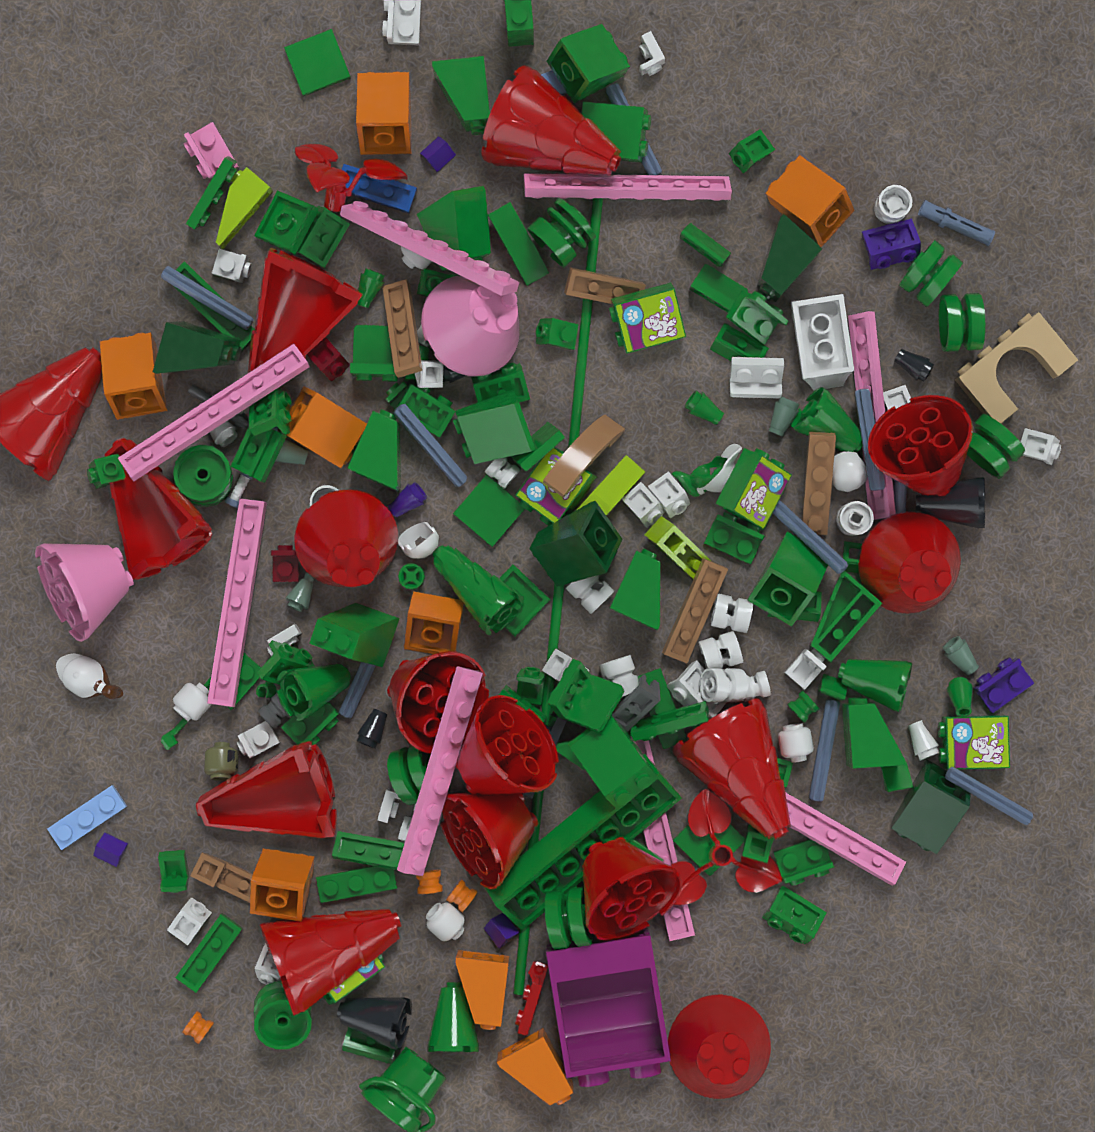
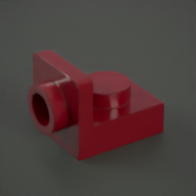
[307,337,350,381]
[271,545,299,582]

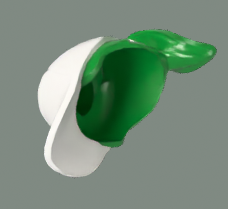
[671,444,742,497]

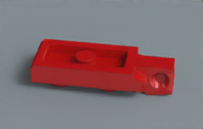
[515,960,548,1036]

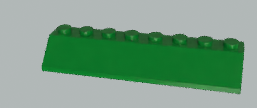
[484,754,682,930]

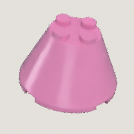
[421,275,519,376]
[35,543,134,642]

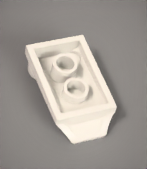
[791,294,854,391]

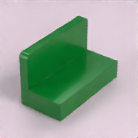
[689,264,748,313]

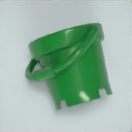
[359,1046,447,1132]

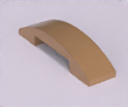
[543,415,625,498]
[190,852,283,920]

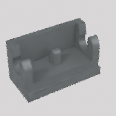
[612,675,660,732]

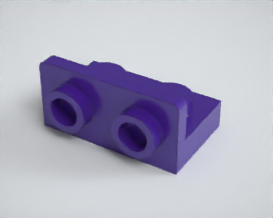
[862,218,921,270]
[973,657,1034,713]

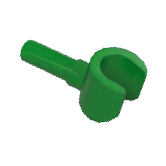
[256,681,277,698]
[161,718,189,750]

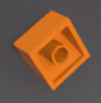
[404,591,464,654]

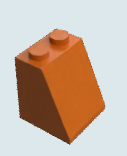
[356,72,412,155]
[765,155,855,247]
[100,332,168,420]
[278,387,367,468]
[250,848,314,922]
[455,950,509,1030]
[497,1028,573,1106]

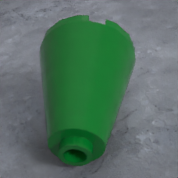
[791,387,863,453]
[838,659,913,712]
[277,664,351,721]
[427,982,479,1052]

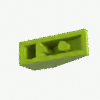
[216,167,273,249]
[577,455,645,516]
[644,516,711,579]

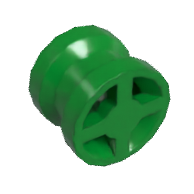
[398,563,425,590]
[787,691,820,723]

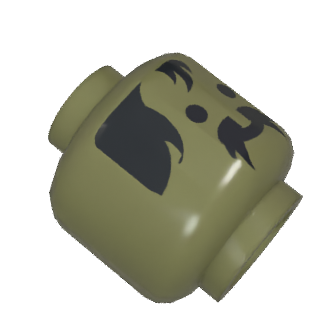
[204,742,238,781]

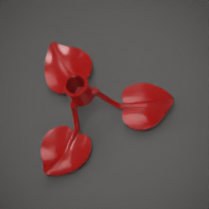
[294,144,408,212]
[670,789,782,905]

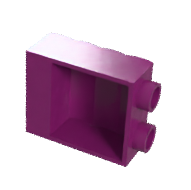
[546,929,671,1087]

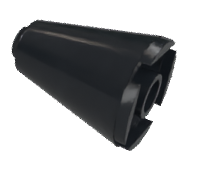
[916,477,985,529]
[337,997,412,1050]

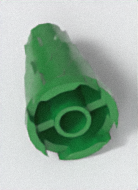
[433,545,524,635]

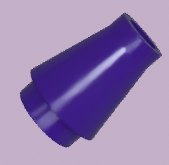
[388,482,427,518]

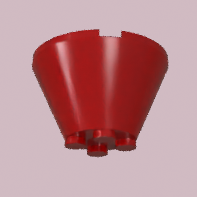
[868,395,973,496]
[294,490,398,587]
[858,511,961,614]
[387,651,489,753]
[455,695,559,795]
[440,792,538,889]
[582,837,682,940]
[668,994,771,1099]

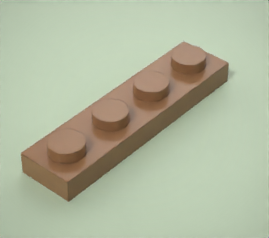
[382,279,423,378]
[802,432,836,535]
[662,558,728,663]

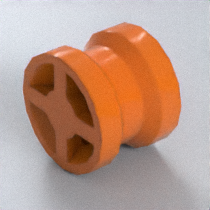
[416,869,443,894]
[446,879,478,912]
[182,1011,214,1045]

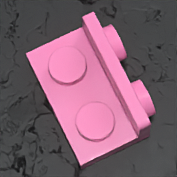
[183,122,239,180]

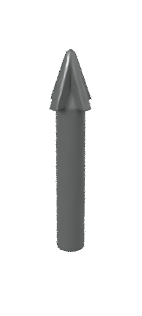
[188,384,249,429]

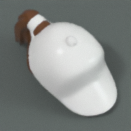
[56,653,123,699]

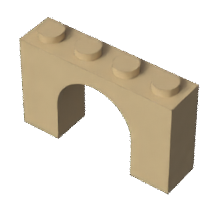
[955,312,1078,423]

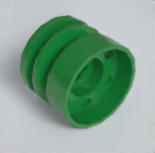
[527,198,596,268]

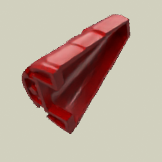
[481,65,621,175]
[248,248,362,373]
[0,347,103,481]
[104,438,213,580]
[672,699,791,840]
[196,741,337,838]
[260,909,401,1016]

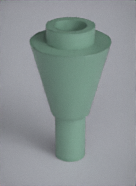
[285,572,315,612]

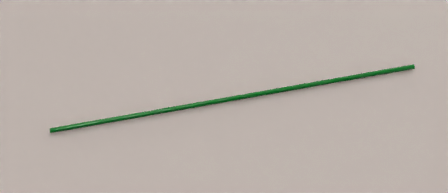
[513,198,603,995]

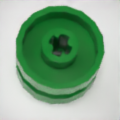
[898,240,963,307]
[938,293,986,352]
[967,414,1025,479]
[173,445,234,507]
[387,745,431,805]
[545,887,594,950]
[254,981,312,1049]

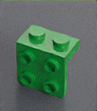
[350,325,404,382]
[547,659,624,732]

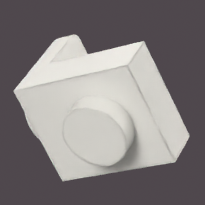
[784,649,827,690]

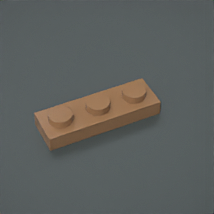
[564,267,646,304]

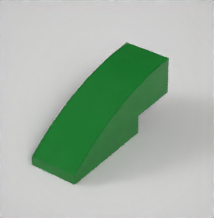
[488,202,549,286]

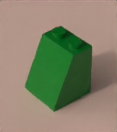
[546,24,630,104]
[432,56,490,135]
[416,186,491,271]
[453,390,536,464]
[348,409,401,492]
[747,531,828,627]
[609,549,660,630]
[309,603,400,667]
[842,697,905,769]
[568,715,659,810]

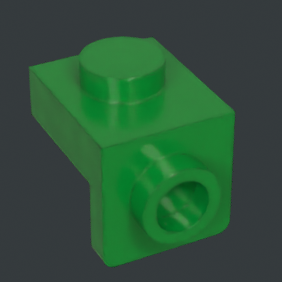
[536,318,579,350]
[87,454,126,489]
[516,667,546,705]
[158,850,189,893]

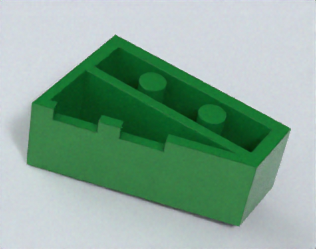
[809,570,882,663]

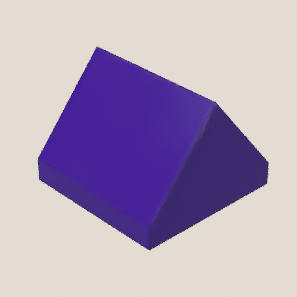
[420,136,456,172]
[93,833,128,867]
[484,913,520,949]

